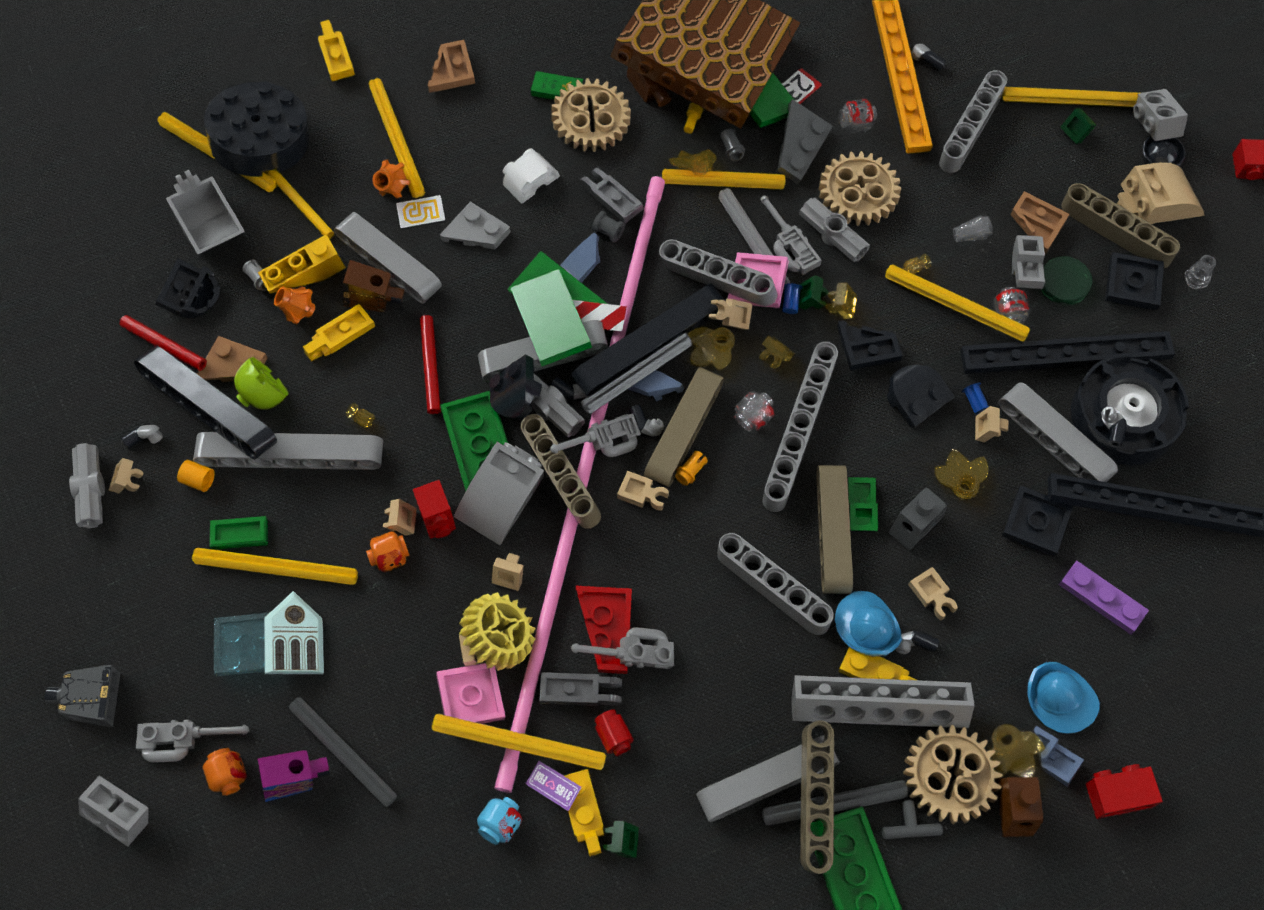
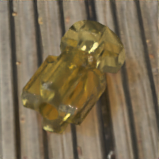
[903,253,932,274]
[345,403,375,428]

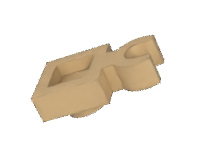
[709,299,753,330]
[617,471,669,510]
[908,567,958,620]

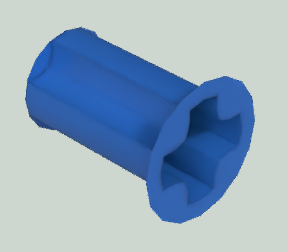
[783,284,803,314]
[961,383,989,415]

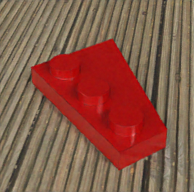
[575,586,632,674]

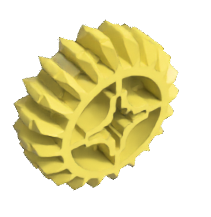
[459,592,536,671]

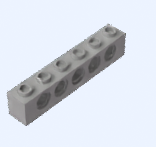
[791,675,975,728]

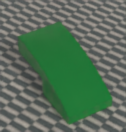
[847,477,878,531]

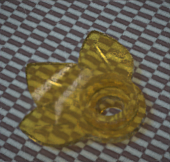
[669,149,716,175]
[687,327,735,371]
[935,449,988,499]
[990,724,1045,777]

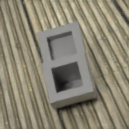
[1012,235,1045,289]

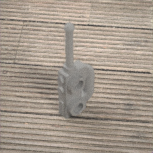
[760,196,822,275]
[550,413,641,457]
[571,627,674,669]
[136,720,249,762]

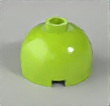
[234,357,289,410]

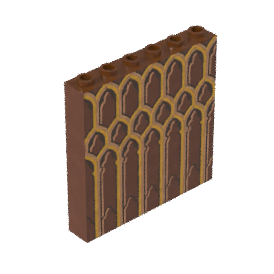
[610,0,800,129]

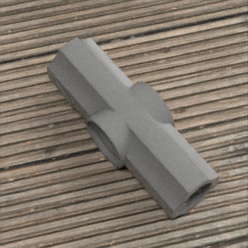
[799,198,870,262]
[531,374,585,438]
[69,443,105,528]

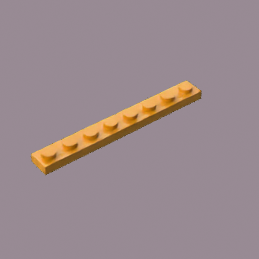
[872,0,933,154]

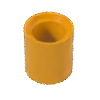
[177,460,215,492]

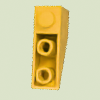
[258,235,345,293]

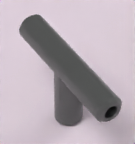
[882,800,943,839]

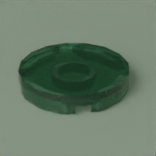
[1041,256,1093,305]

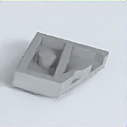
[440,201,511,249]

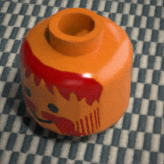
[366,531,410,572]
[203,748,247,795]

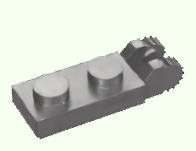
[580,167,643,223]
[540,672,622,706]

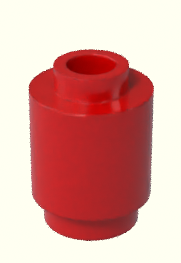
[594,709,634,756]

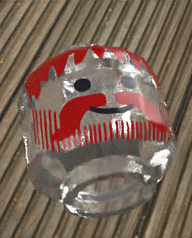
[839,99,877,133]
[993,287,1030,324]
[734,391,774,431]

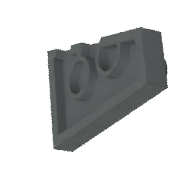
[777,99,833,184]

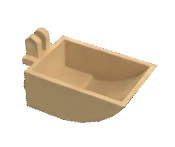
[1116,162,1205,224]

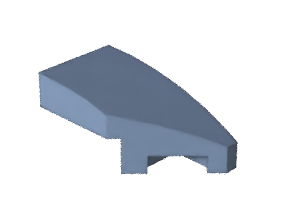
[560,233,600,283]
[628,370,684,401]
[1034,726,1084,787]

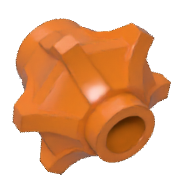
[372,160,411,199]
[274,286,315,325]

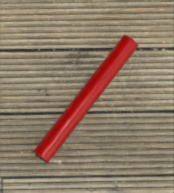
[119,315,207,371]
[420,315,441,414]

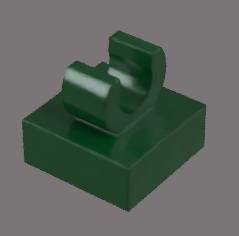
[1060,108,1096,144]
[798,275,829,310]
[603,821,639,858]

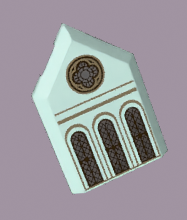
[264,591,324,674]

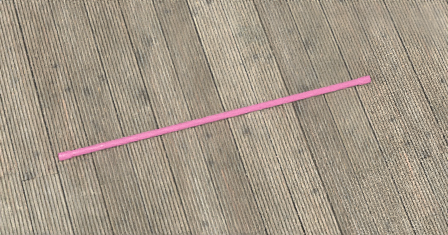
[494,177,665,793]

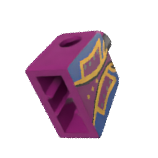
[258,750,330,802]

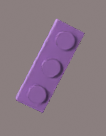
[1059,560,1149,634]

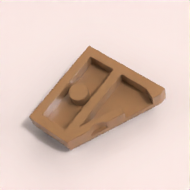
[428,40,475,93]
[1011,191,1069,255]
[197,336,267,382]

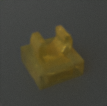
[826,282,857,319]
[760,336,795,369]

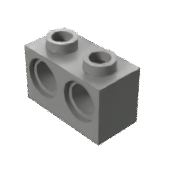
[1133,89,1188,141]
[78,776,148,846]

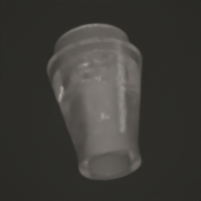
[953,215,993,242]
[1185,255,1216,289]

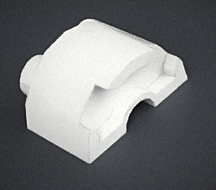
[503,148,560,204]

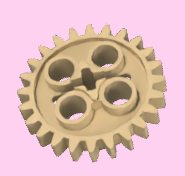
[551,78,631,152]
[819,151,901,226]
[903,725,1002,824]

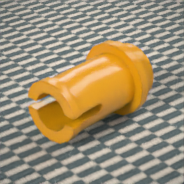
[675,451,708,486]

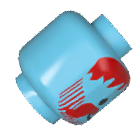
[477,797,522,845]

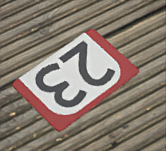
[782,68,822,104]

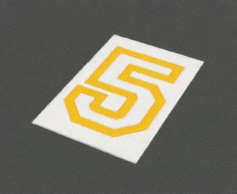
[396,195,445,228]

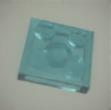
[214,612,270,676]

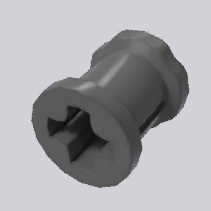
[592,211,625,242]

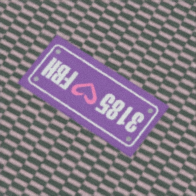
[526,761,582,811]

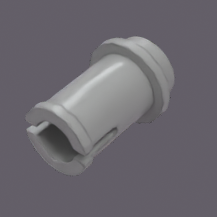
[243,260,267,291]

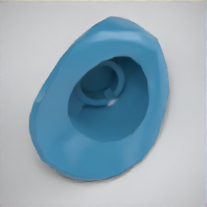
[835,591,902,657]
[1027,662,1100,733]

